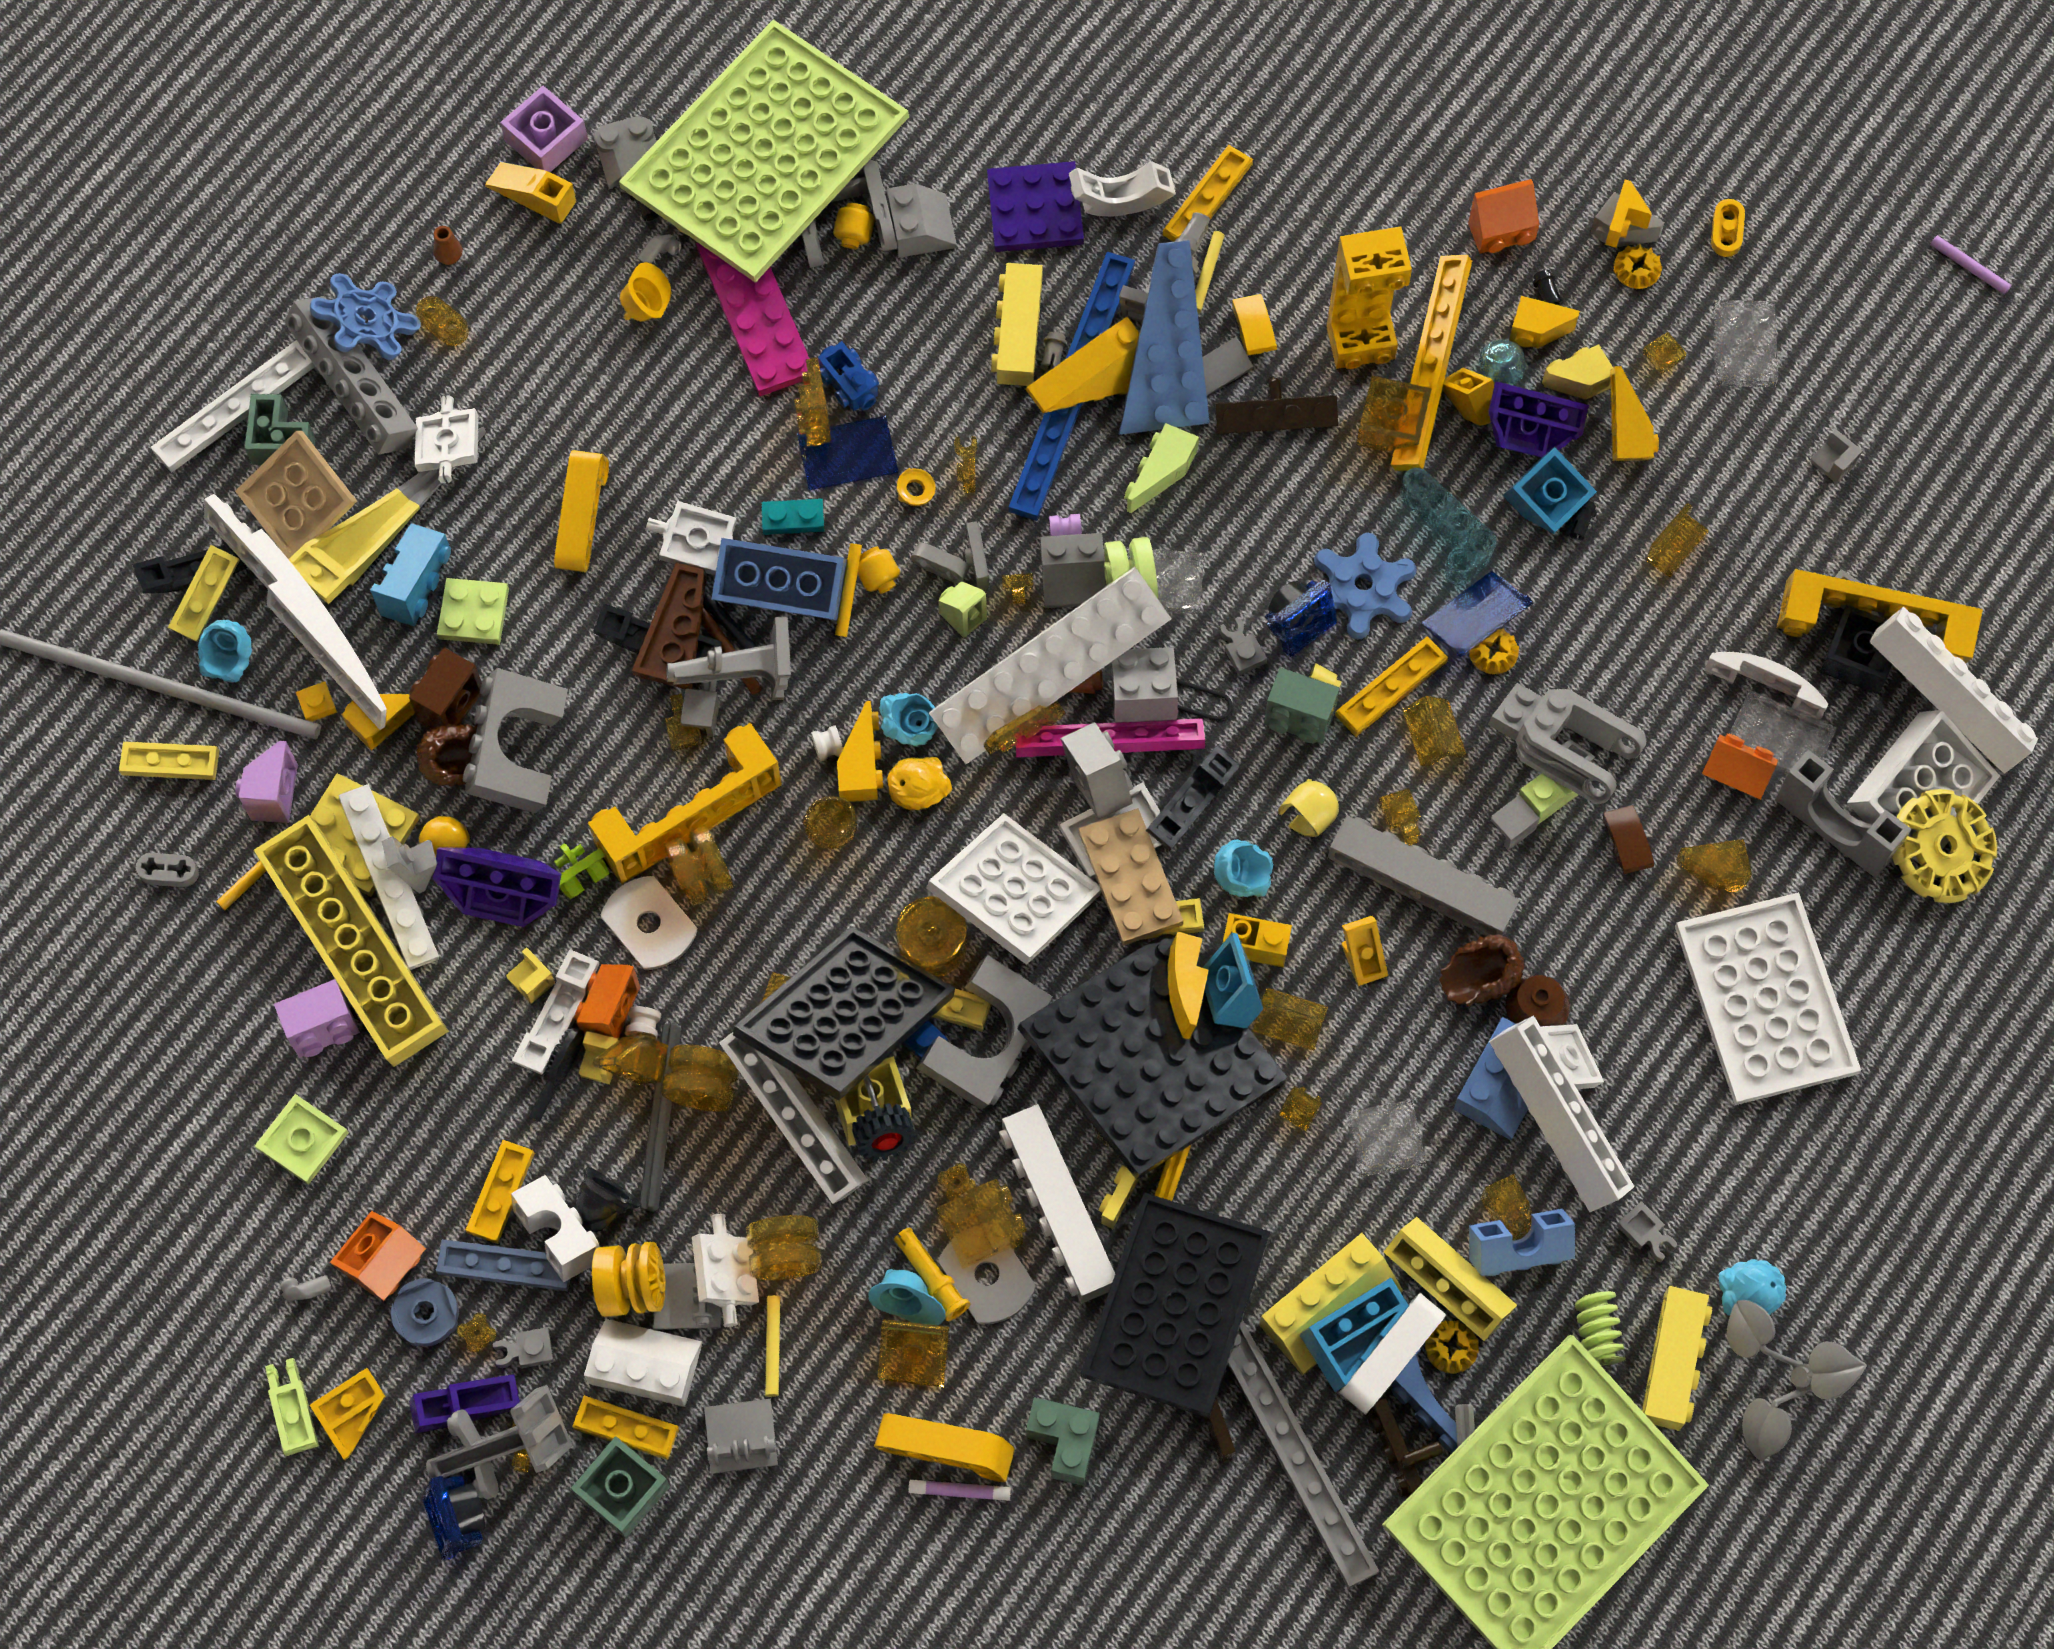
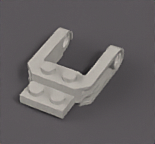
[802,159,897,268]
[1488,683,1646,804]

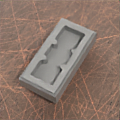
[964,521,989,590]

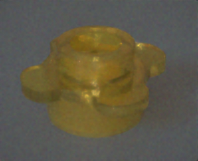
[937,1163,976,1201]
[457,1313,497,1353]

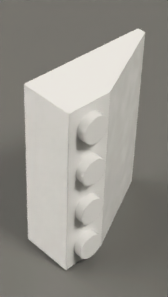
[1847,710,2000,863]

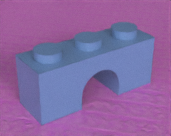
[1469,1209,1575,1276]

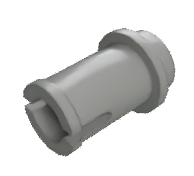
[1040,332,1067,371]

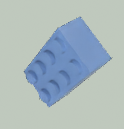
[712,538,847,621]

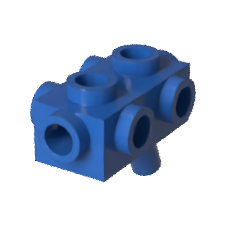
[817,341,879,412]

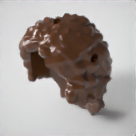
[416,724,478,786]
[1439,934,1525,1008]

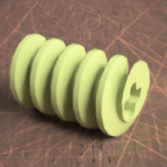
[1575,1291,1626,1366]

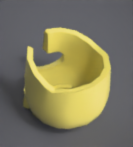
[1278,779,1339,837]

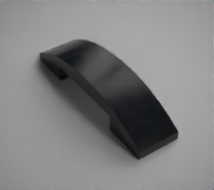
[132,539,248,594]
[593,603,722,659]
[1146,745,1241,851]

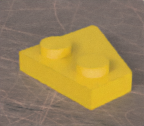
[309,1368,386,1460]

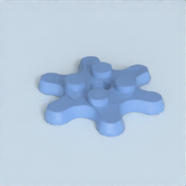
[310,273,421,360]
[1314,533,1417,640]

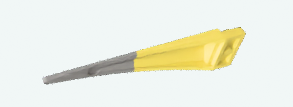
[288,427,486,604]

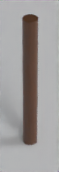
[701,605,762,695]

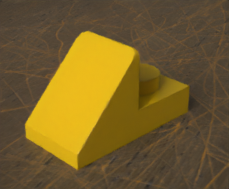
[1605,180,1652,248]
[1342,916,1388,986]

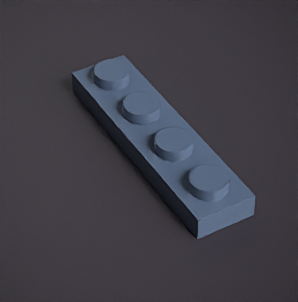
[436,1239,570,1291]

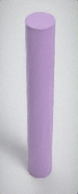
[1930,235,2012,295]

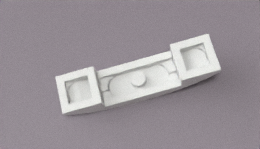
[1704,652,1828,721]
[512,949,599,1075]

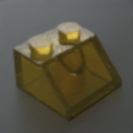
[1356,376,1432,452]

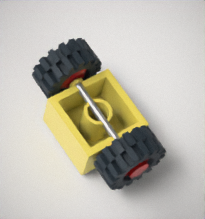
[834,1056,916,1161]

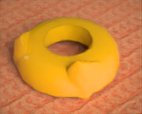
[896,468,936,507]

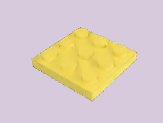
[310,773,420,897]

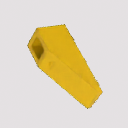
[485,162,576,224]
[837,701,883,803]

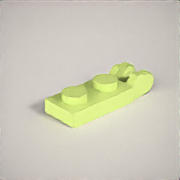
[265,1358,319,1456]

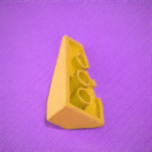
[1025,316,1139,413]

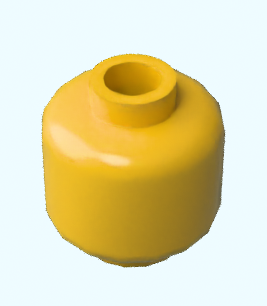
[833,203,875,249]
[857,546,900,594]

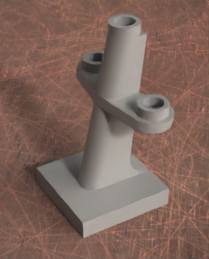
[1119,212,1210,322]
[666,617,791,700]
[426,1385,573,1500]

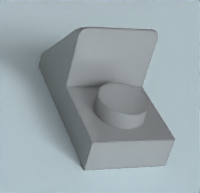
[382,836,437,894]

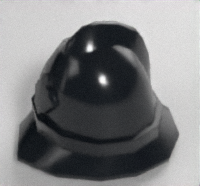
[576,1166,642,1232]

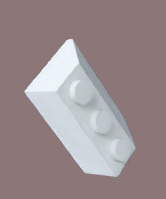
[584,1319,702,1407]

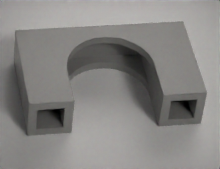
[463,668,568,813]
[1775,750,1912,878]
[916,955,1053,1110]

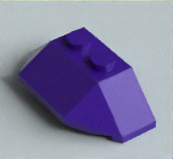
[1489,381,1589,458]
[433,847,561,927]

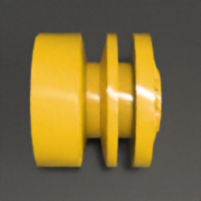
[592,1242,666,1317]

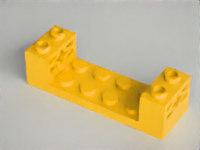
[1327,227,1412,369]
[1776,569,1983,664]
[588,723,782,884]

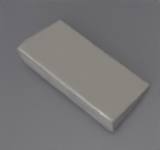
[1202,337,1253,397]

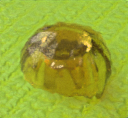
[802,796,858,850]

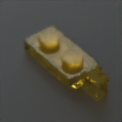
[984,701,1066,755]

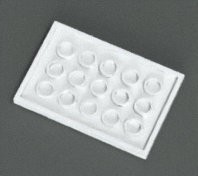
[1675,892,1861,1105]

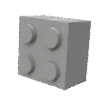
[1111,647,1178,723]
[1061,722,1133,819]

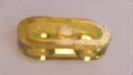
[416,296,469,346]

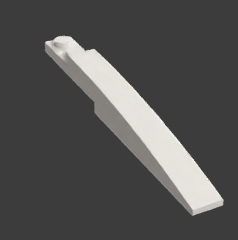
[204,494,387,730]

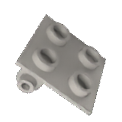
[654,1263,721,1330]
[704,1398,778,1474]

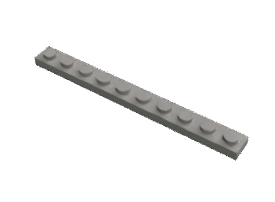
[1228,1319,1379,1589]

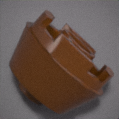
[1506,975,1570,1027]

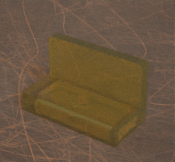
[1646,503,1709,578]
[1402,696,1466,767]
[1253,988,1328,1051]

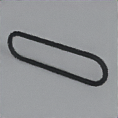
[1177,679,1233,721]

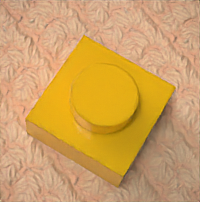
[296,681,337,722]

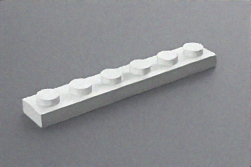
[151,340,316,473]
[338,784,439,970]

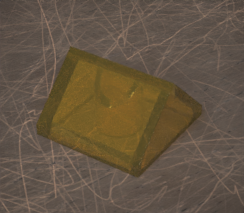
[878,1319,950,1387]

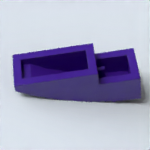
[409,1374,520,1434]

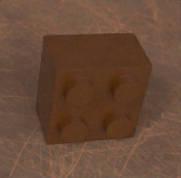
[409,647,482,729]

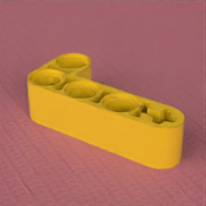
[554,450,609,572]
[874,1413,1015,1482]

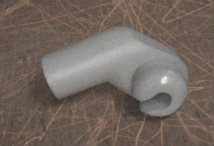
[637,234,681,264]
[280,1275,331,1301]

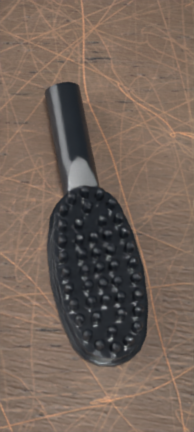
[528,1028,584,1122]

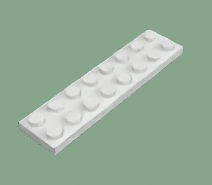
[929,567,1171,764]

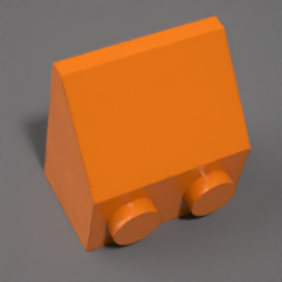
[1468,179,1540,254]
[575,964,640,1039]
[329,1211,426,1301]

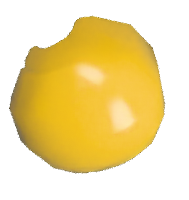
[419,816,470,857]

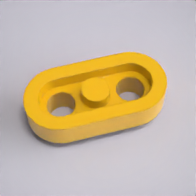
[1711,199,1745,257]

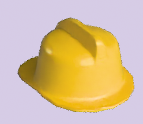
[620,262,672,322]

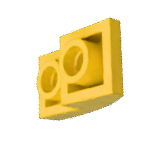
[1232,294,1277,356]

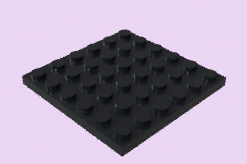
[1017,934,1288,1180]

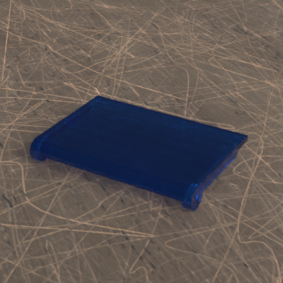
[797,415,899,491]
[1421,571,1533,657]

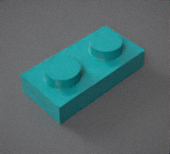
[762,499,825,535]

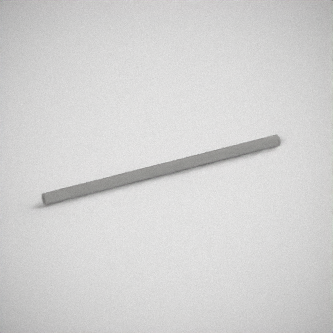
[0,629,321,739]

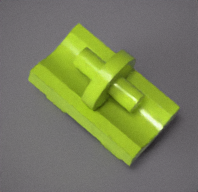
[554,843,609,900]

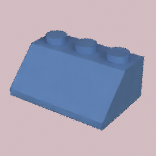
[1453,1017,1528,1140]

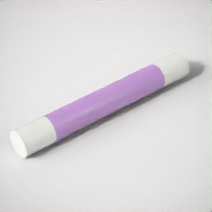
[909,1480,1011,1501]

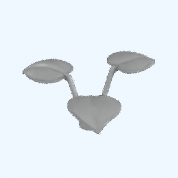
[1727,1300,1867,1461]

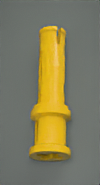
[894,1227,971,1321]

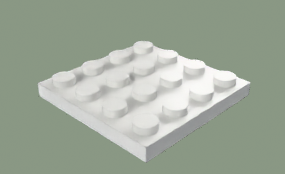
[926,813,1101,965]

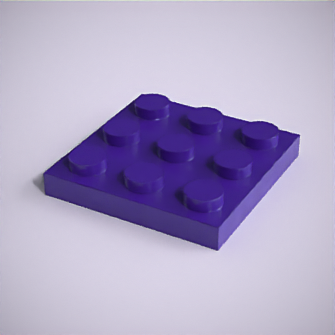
[987,161,1084,252]

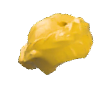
[887,757,952,810]

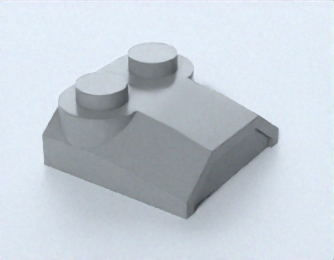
[593,116,657,189]

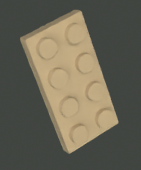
[1079,808,1183,946]

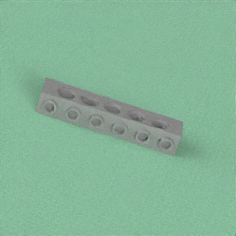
[284,296,418,455]

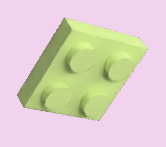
[437,578,509,645]
[255,1094,349,1185]

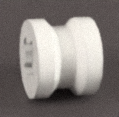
[811,725,843,762]
[625,1006,661,1041]

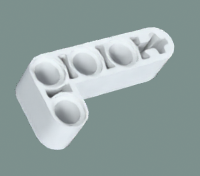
[1339,1293,1446,1415]

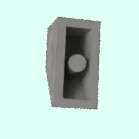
[1591,192,1665,247]

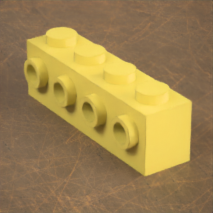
[991,263,1043,386]
[1383,1217,1517,1341]
[1642,1286,1712,1431]

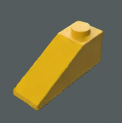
[1610,366,1659,461]

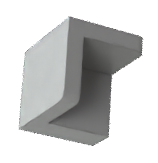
[1810,429,1863,484]
[681,689,719,738]
[1491,795,1540,850]

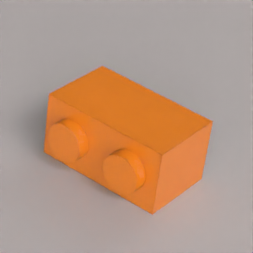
[1702,734,1778,800]

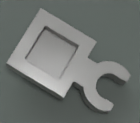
[1220,618,1267,676]
[1617,1201,1678,1262]
[493,1327,554,1368]

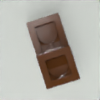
[1603,805,1654,874]

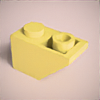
[1542,345,1613,399]

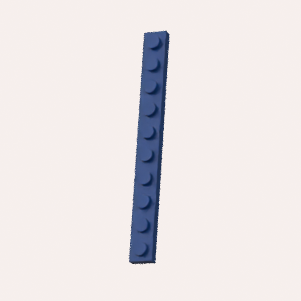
[1009,252,1135,521]

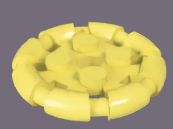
[1892,789,1997,903]

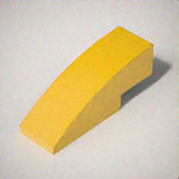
[1168,932,1209,1040]

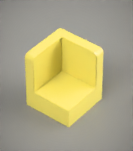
[507,947,555,1004]
[579,1031,621,1084]

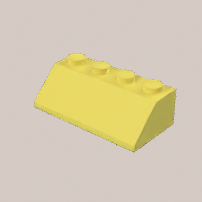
[1259,1233,1403,1375]

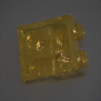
[794,357,831,446]
[936,1179,1026,1269]

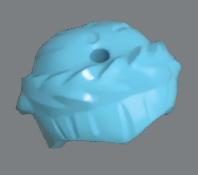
[198,620,252,682]
[879,693,938,746]
[1214,839,1273,897]
[1719,1259,1786,1315]

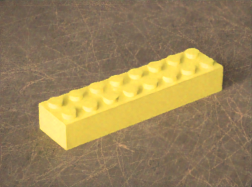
[254,815,449,1067]

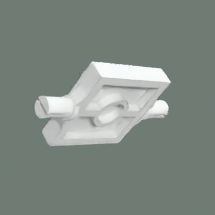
[415,395,479,484]
[646,501,736,575]
[692,1214,759,1327]

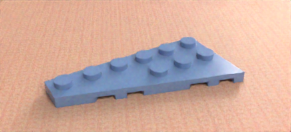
[1118,240,1210,435]

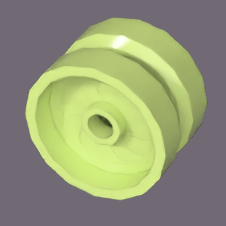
[1104,537,1158,599]

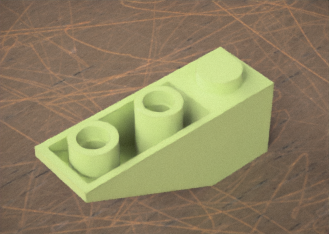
[1124,423,1199,513]

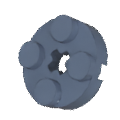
[391,1278,459,1347]

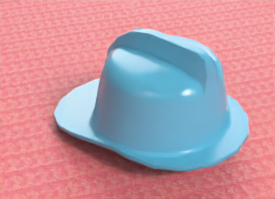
[868,1269,946,1327]

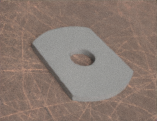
[938,1225,1036,1325]

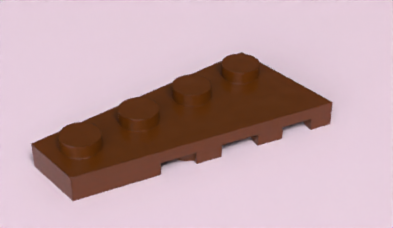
[632,562,707,690]

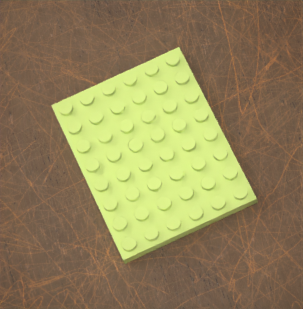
[619,20,909,283]
[1382,1335,1709,1649]

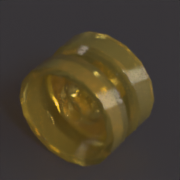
[663,825,734,907]
[896,896,968,977]
[661,1044,739,1112]
[746,1215,822,1280]

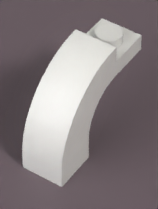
[1069,161,1176,217]

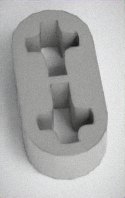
[911,542,970,583]
[136,853,199,887]

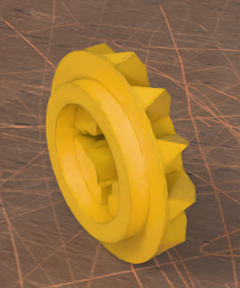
[1614,244,1662,289]
[1469,626,1519,674]
[1425,1320,1479,1374]

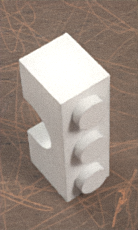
[511,1175,600,1282]

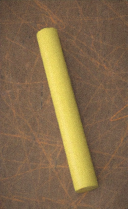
[1195,231,1225,313]
[765,1295,780,1397]

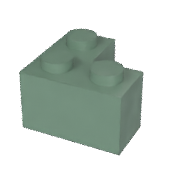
[245,394,315,465]
[1026,1397,1100,1486]

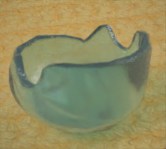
[1479,338,1525,385]

